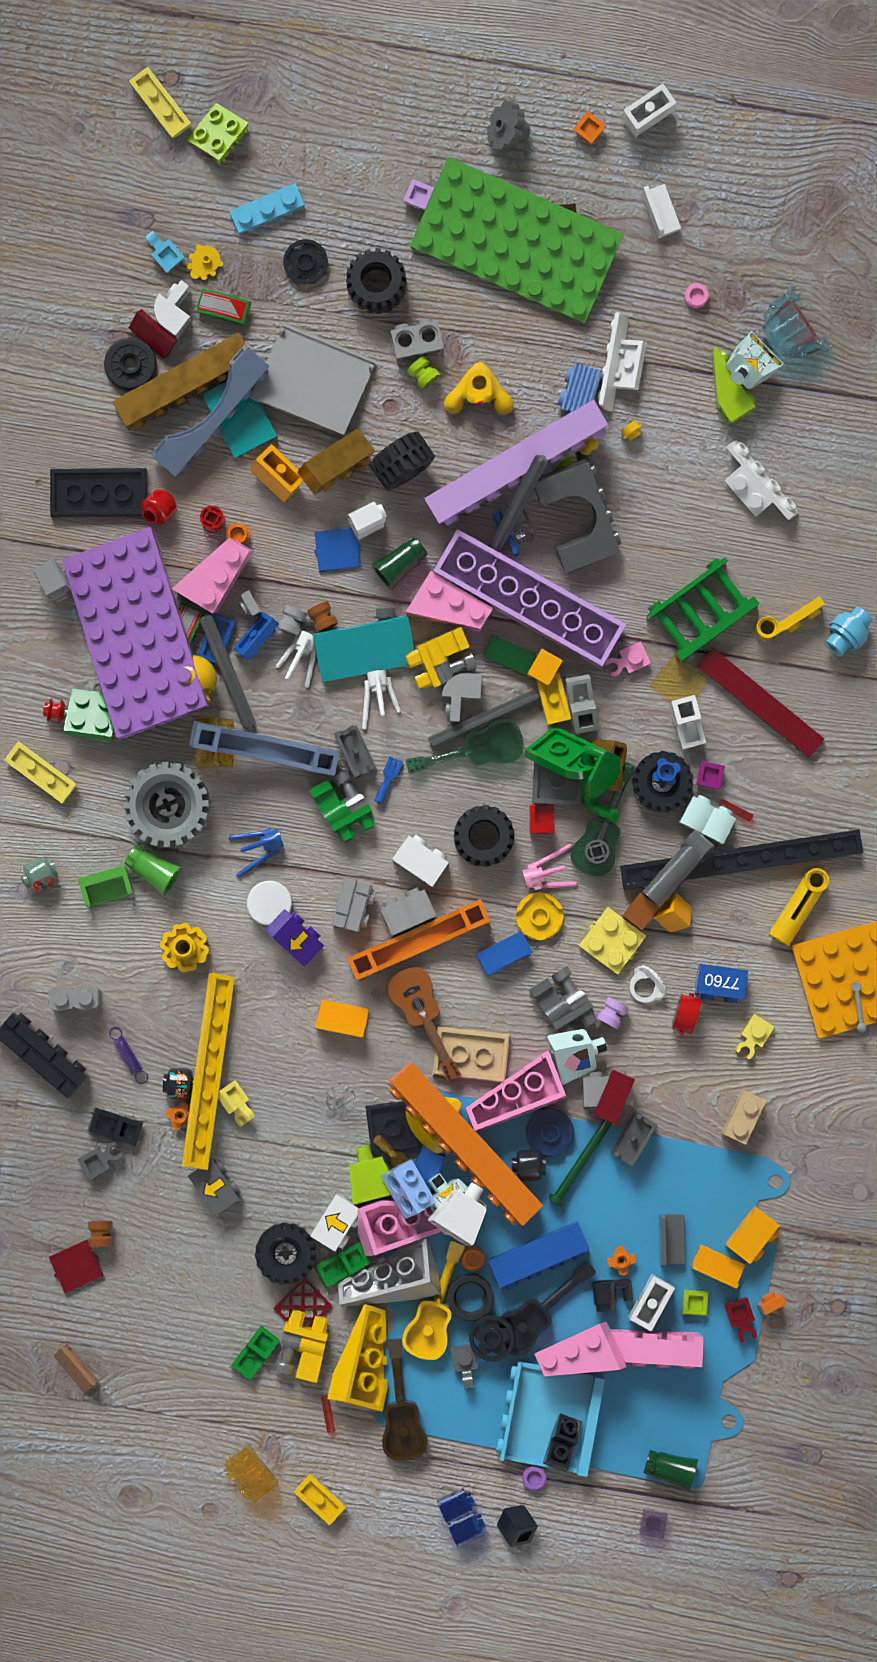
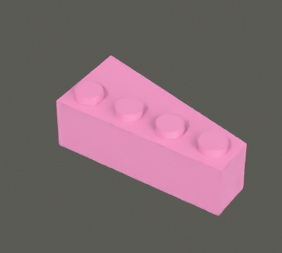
[466,1051,566,1133]

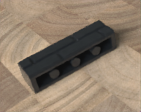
[0,1012,88,1098]

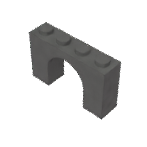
[534,459,621,573]

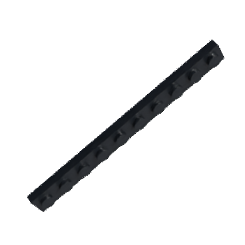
[620,829,863,890]

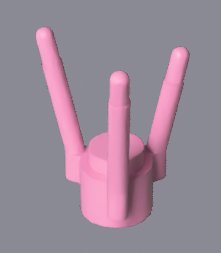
[522,844,577,891]

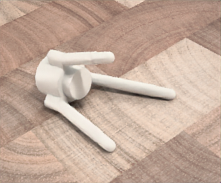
[276,631,316,688]
[362,670,401,730]

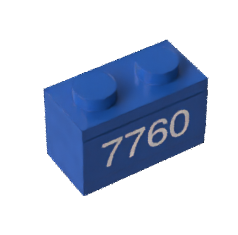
[694,964,748,1004]

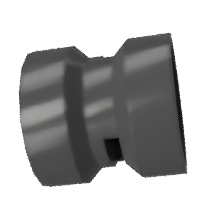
[584,840,609,864]

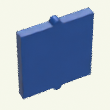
[314,528,361,572]

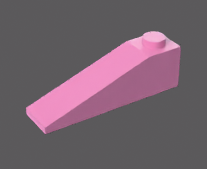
[358,1201,442,1256]

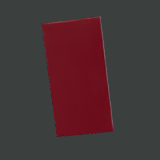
[128,309,177,359]
[593,1069,635,1124]

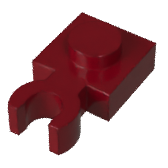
[724,1296,757,1343]

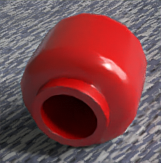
[141,490,177,525]

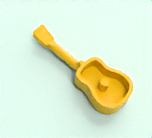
[402,1241,465,1360]

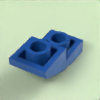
[476,931,533,977]
[414,1146,445,1190]

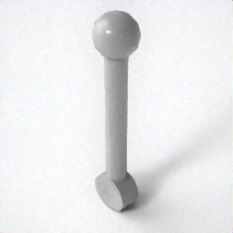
[851,982,867,1033]

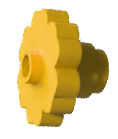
[160,923,209,972]

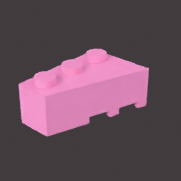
[172,538,253,614]
[535,1321,627,1376]

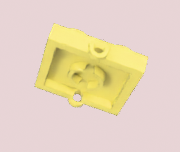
[579,907,647,974]

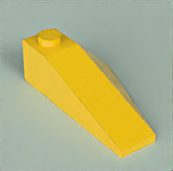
[327,1304,388,1412]

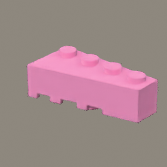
[610,1329,703,1369]

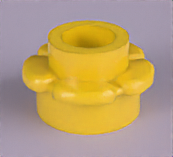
[620,419,642,441]

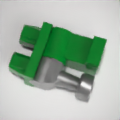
[309,769,375,843]

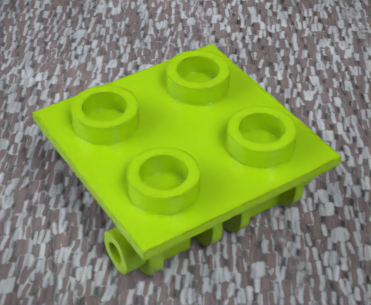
[187,103,249,164]

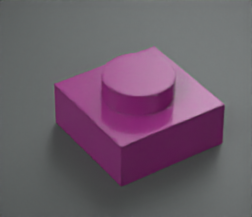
[696,761,725,790]

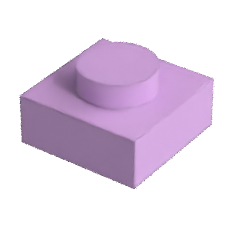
[403,179,434,212]

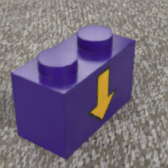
[265,909,324,967]

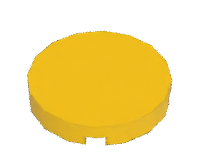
[515,892,564,941]

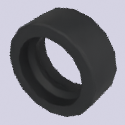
[447,1274,494,1321]

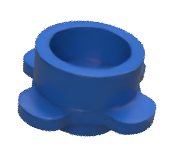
[653,758,680,786]

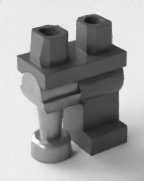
[529,966,597,1033]

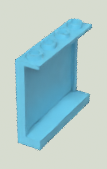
[496,1360,605,1477]

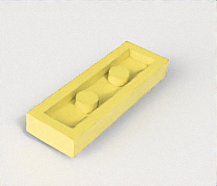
[129,67,192,139]
[4,741,77,804]

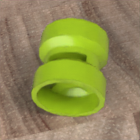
[407,356,440,390]

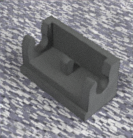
[334,725,377,779]
[610,1111,658,1167]

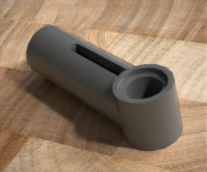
[642,830,715,908]

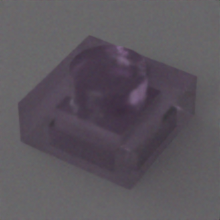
[639,1509,668,1539]

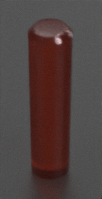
[718,799,754,822]
[321,1395,335,1433]

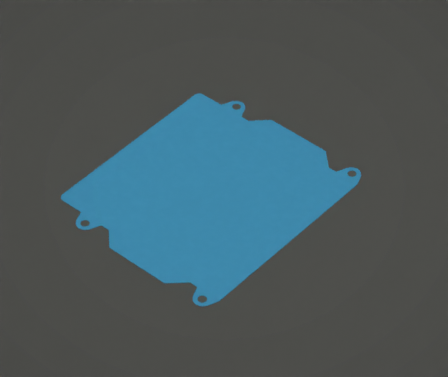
[376,1092,790,1489]

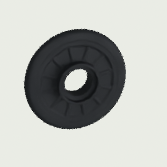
[104,338,157,390]

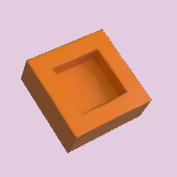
[573,111,607,146]
[756,1292,787,1315]

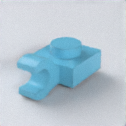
[145,231,185,274]

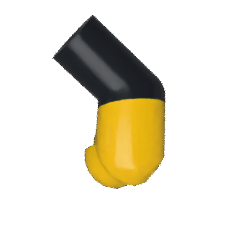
[575,438,599,462]

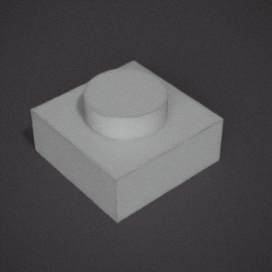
[240,590,262,618]

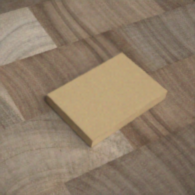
[432,1026,510,1083]

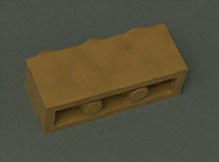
[297,428,375,495]

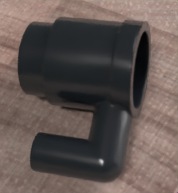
[591,1279,633,1312]

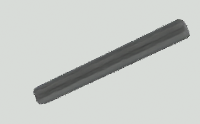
[488,454,548,553]
[200,615,256,729]
[428,689,541,750]

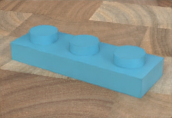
[229,183,305,235]

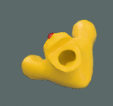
[444,362,514,415]

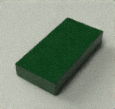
[483,634,536,676]

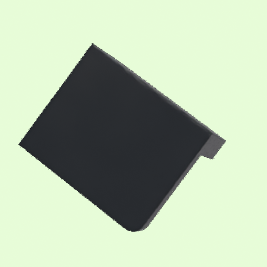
[497,1505,538,1547]

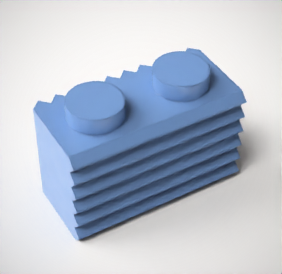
[557,363,602,415]

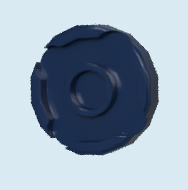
[526,1108,575,1157]

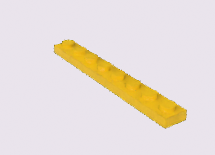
[182,973,235,1170]

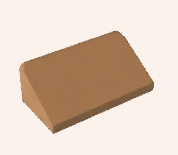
[54,1344,98,1392]

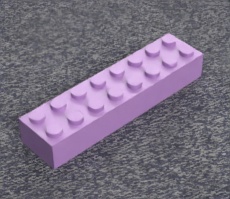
[425,399,609,526]
[433,529,626,669]

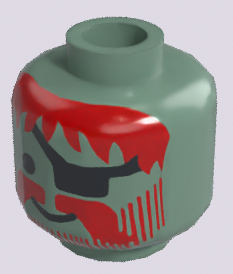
[20,857,59,893]

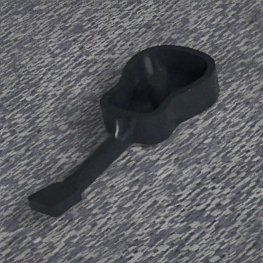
[499,1261,596,1356]

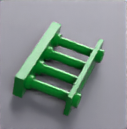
[646,558,760,663]

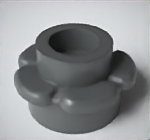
[373,608,397,621]

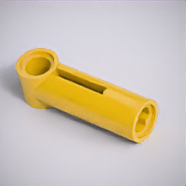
[769,868,829,947]

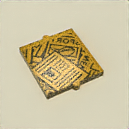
[650,654,708,701]

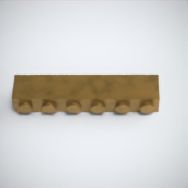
[112,332,246,431]

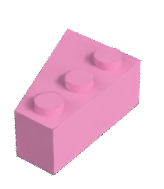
[406,571,493,632]

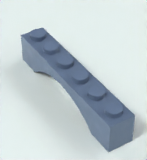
[151,344,269,476]
[189,721,340,776]

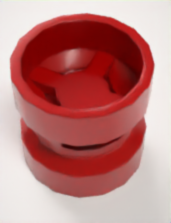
[200,505,225,533]

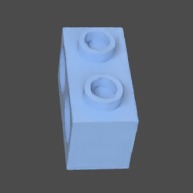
[381,1159,436,1219]

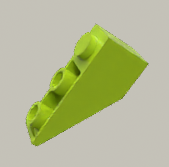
[711,347,756,426]

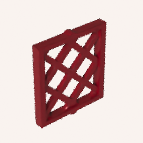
[273,1278,333,1327]

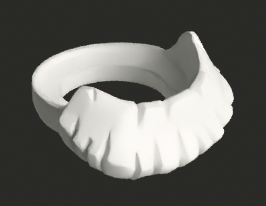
[629,965,667,1003]

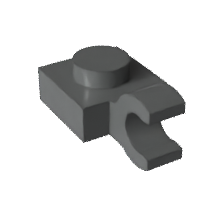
[451,1344,478,1388]

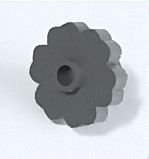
[487,101,531,152]

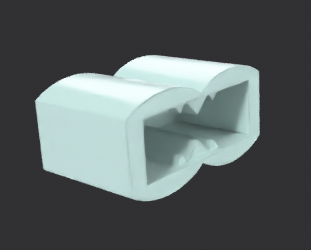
[678,795,736,845]

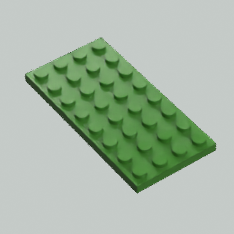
[410,157,624,323]

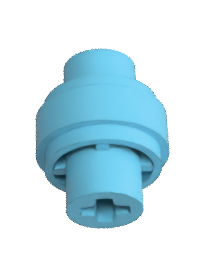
[825,607,873,657]

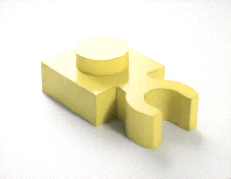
[735,1014,774,1059]

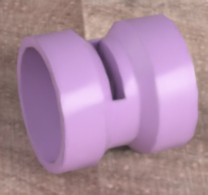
[596,997,629,1029]

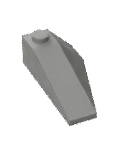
[338,1238,441,1307]

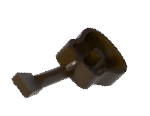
[382,1338,427,1461]

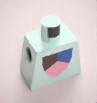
[547,1029,607,1085]

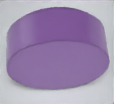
[522,1465,547,1491]

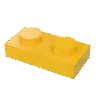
[536,672,571,726]
[294,1473,346,1526]

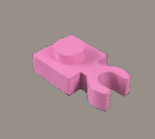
[605,642,651,677]

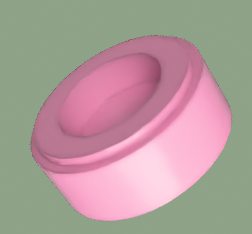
[684,283,709,309]

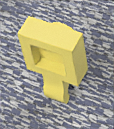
[218,1080,255,1127]

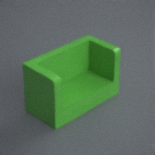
[78,865,135,907]

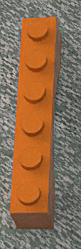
[347,899,491,981]

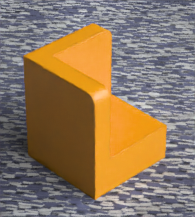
[527,649,563,685]
[654,892,692,933]

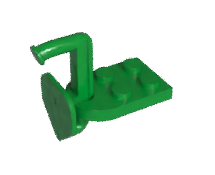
[525,726,621,823]

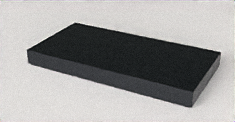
[50,468,147,518]

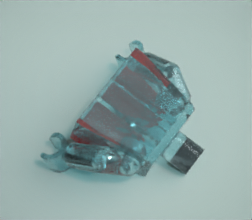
[761,285,833,358]

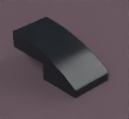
[87,1107,143,1146]

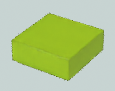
[682,1289,708,1316]

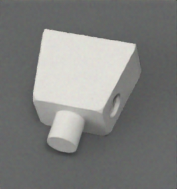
[428,1183,487,1246]

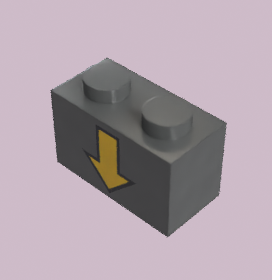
[188,1158,241,1216]

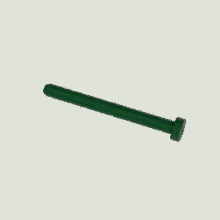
[548,1119,612,1207]

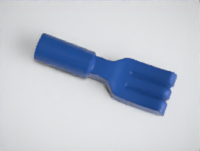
[492,511,519,556]
[374,756,403,804]

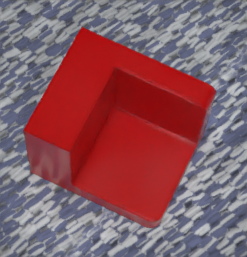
[529,804,555,834]

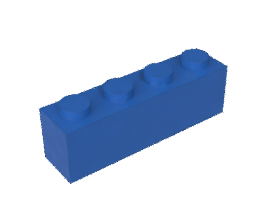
[488,1221,590,1290]

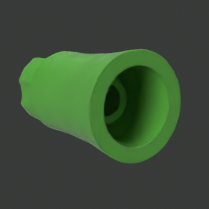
[124,845,182,896]

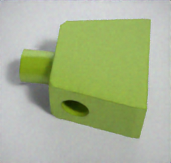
[349,1145,391,1205]

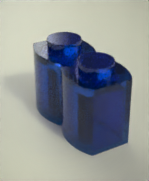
[437,1487,486,1548]

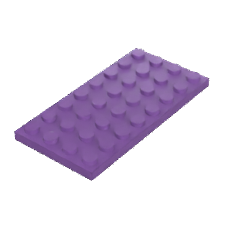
[62,527,209,740]

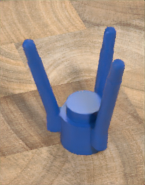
[228,828,284,877]

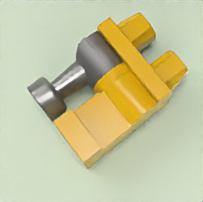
[405,627,477,689]
[273,1310,329,1383]

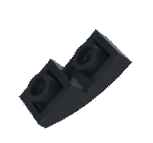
[543,1413,583,1472]

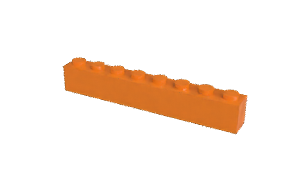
[387,1063,543,1226]

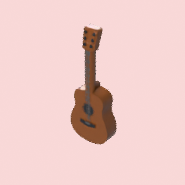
[388,967,461,1081]

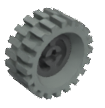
[123,762,211,849]

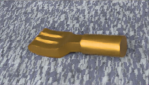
[373,1135,409,1167]

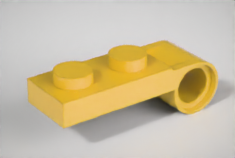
[755,596,825,641]

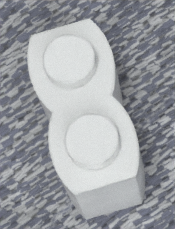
[348,502,387,540]

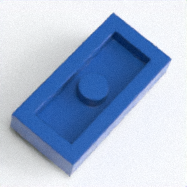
[233,612,279,661]

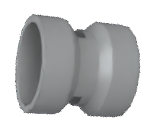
[276,605,307,636]

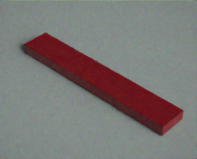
[697,647,825,758]

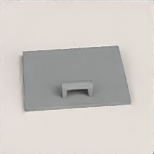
[250,323,377,437]

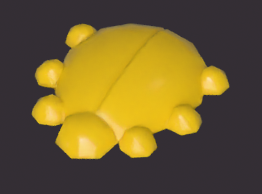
[187,244,223,280]

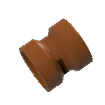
[307,601,338,633]
[88,1220,113,1247]

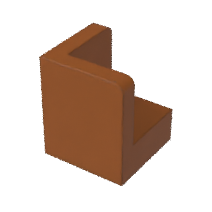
[622,892,659,931]

